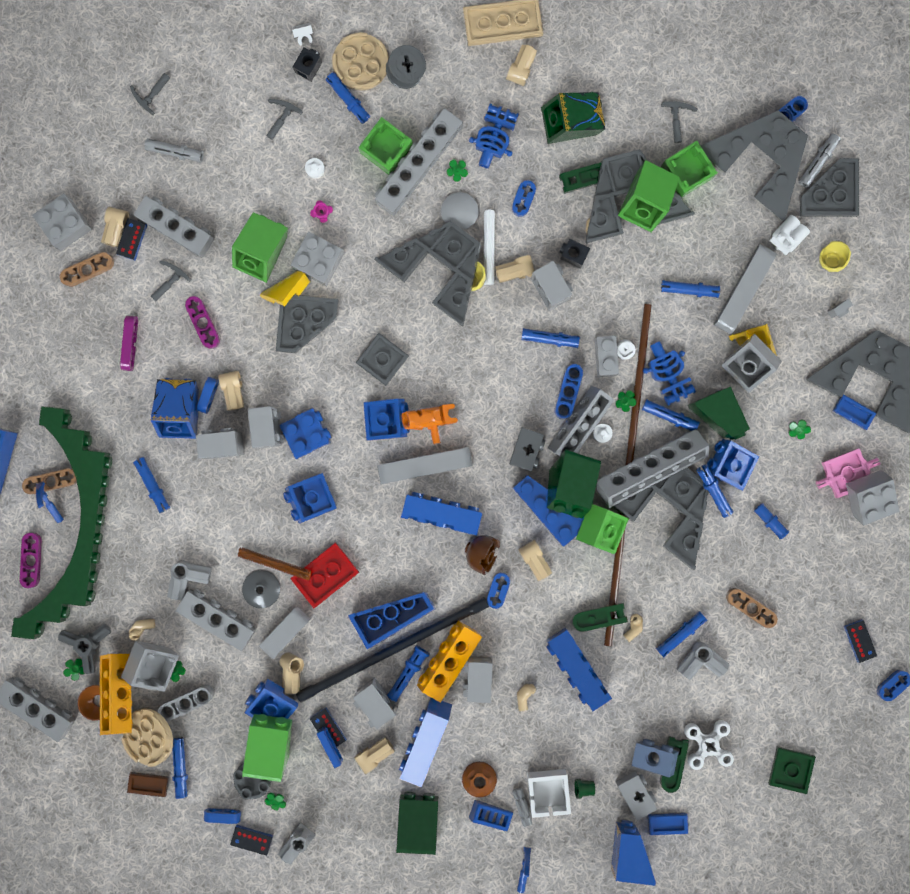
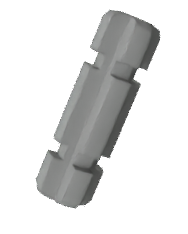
[512,788,533,827]

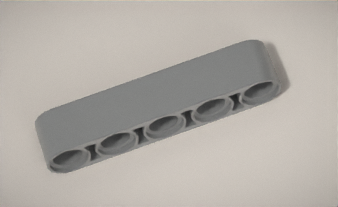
[714,244,777,335]
[377,447,473,484]

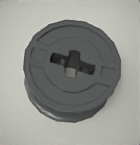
[386,45,426,89]

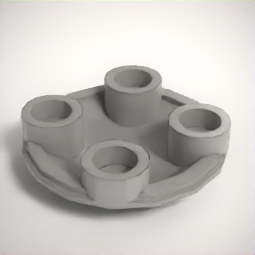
[441,192,479,230]

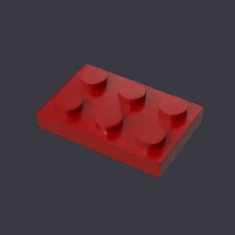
[290,543,360,608]

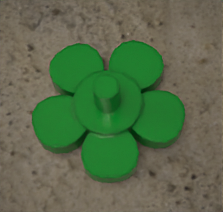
[446,160,468,182]
[616,390,637,412]
[788,419,811,439]
[63,659,84,681]
[170,661,186,682]
[264,792,286,810]

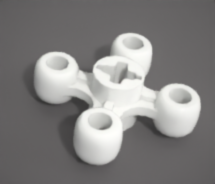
[684,720,734,770]

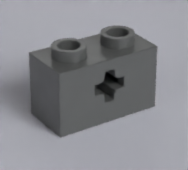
[509,428,546,471]

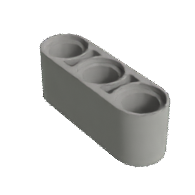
[259,606,311,659]
[158,685,214,721]

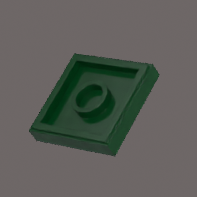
[768,747,816,794]

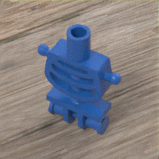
[469,103,519,169]
[643,341,696,406]

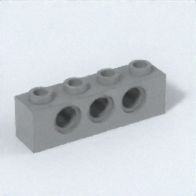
[134,196,214,258]
[548,386,614,457]
[176,589,256,651]
[0,677,76,742]

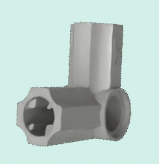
[167,560,212,600]
[676,641,730,680]
[278,822,315,865]

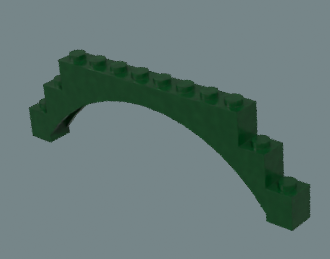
[11,406,112,640]

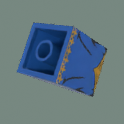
[150,378,199,439]
[611,820,656,886]

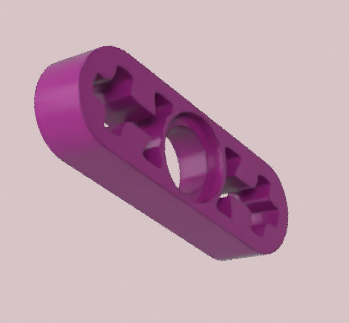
[185,296,220,349]
[120,315,138,371]
[20,532,42,589]

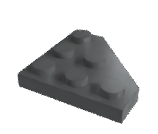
[800,158,859,217]
[276,295,339,353]

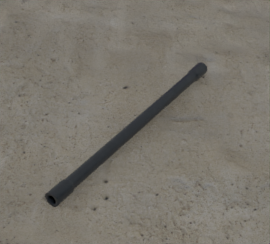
[296,597,489,703]

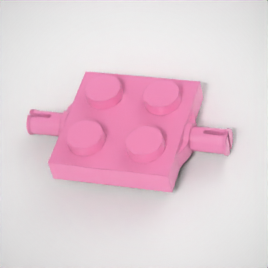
[816,448,880,498]

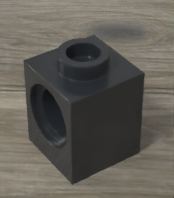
[293,47,322,82]
[559,239,591,269]

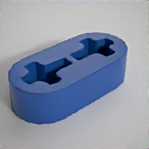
[512,180,536,217]
[197,377,219,414]
[487,572,510,609]
[877,670,910,701]
[204,808,241,824]

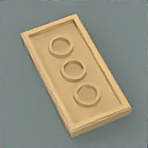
[463,0,543,46]

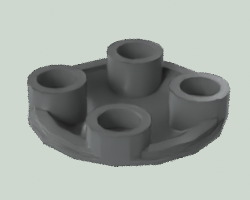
[233,763,271,800]

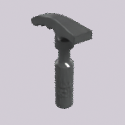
[130,73,170,115]
[266,99,303,140]
[661,101,698,143]
[151,261,192,301]

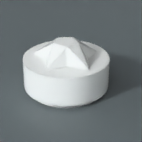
[305,158,325,179]
[617,339,635,360]
[593,424,612,443]

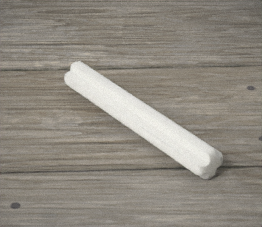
[484,209,495,285]

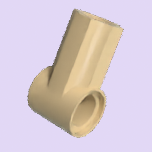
[506,44,537,87]
[101,207,130,247]
[495,255,535,283]
[219,371,244,411]
[518,540,552,581]
[279,652,304,694]
[354,737,395,774]

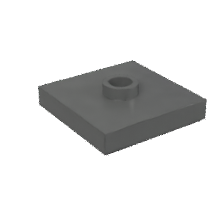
[356,333,409,386]

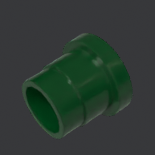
[574,779,596,799]

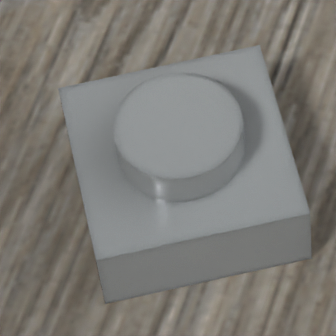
[828,299,853,318]

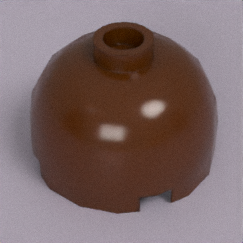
[465,535,500,575]

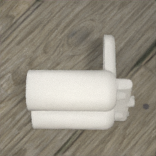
[769,215,810,255]

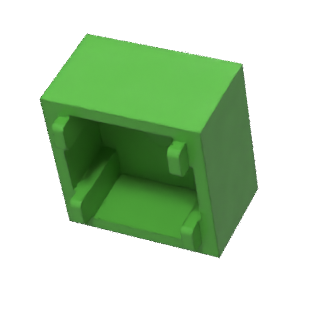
[358,117,413,175]
[661,141,717,197]
[576,504,629,554]

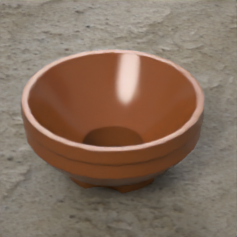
[78,685,100,721]
[462,761,497,798]

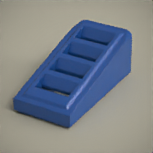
[469,800,513,832]

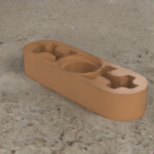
[60,252,114,287]
[22,469,77,494]
[726,588,778,628]

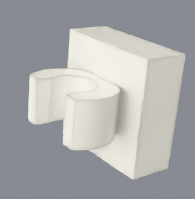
[292,22,313,45]

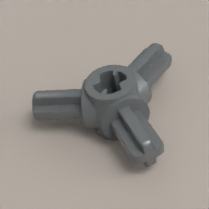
[58,624,111,674]

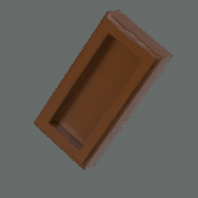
[127,772,169,797]

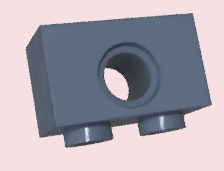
[632,739,678,777]

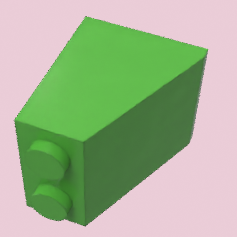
[618,160,680,233]
[232,212,288,283]
[242,714,292,782]

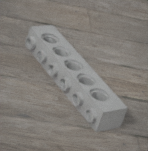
[375,108,463,217]
[596,429,709,508]

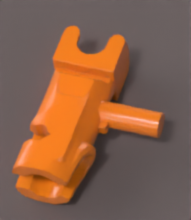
[402,404,458,444]

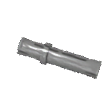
[798,134,841,188]
[145,138,204,163]

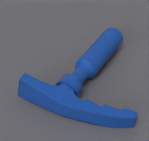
[36,482,64,523]
[517,847,531,893]

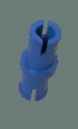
[754,503,789,539]

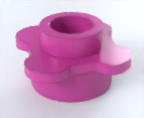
[310,200,333,223]

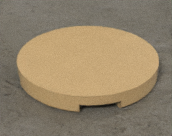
[332,32,389,91]
[121,708,173,767]

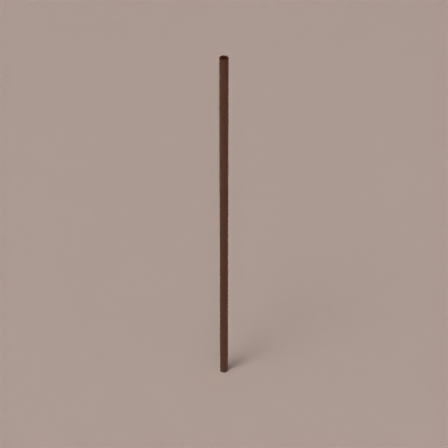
[604,304,652,647]

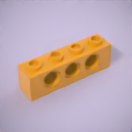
[417,620,482,703]
[100,654,133,735]

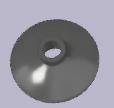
[242,570,280,608]

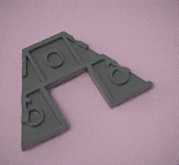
[701,111,808,222]
[585,149,695,244]
[374,221,481,327]
[806,330,910,433]
[613,468,709,570]

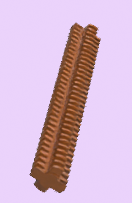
[238,547,311,581]

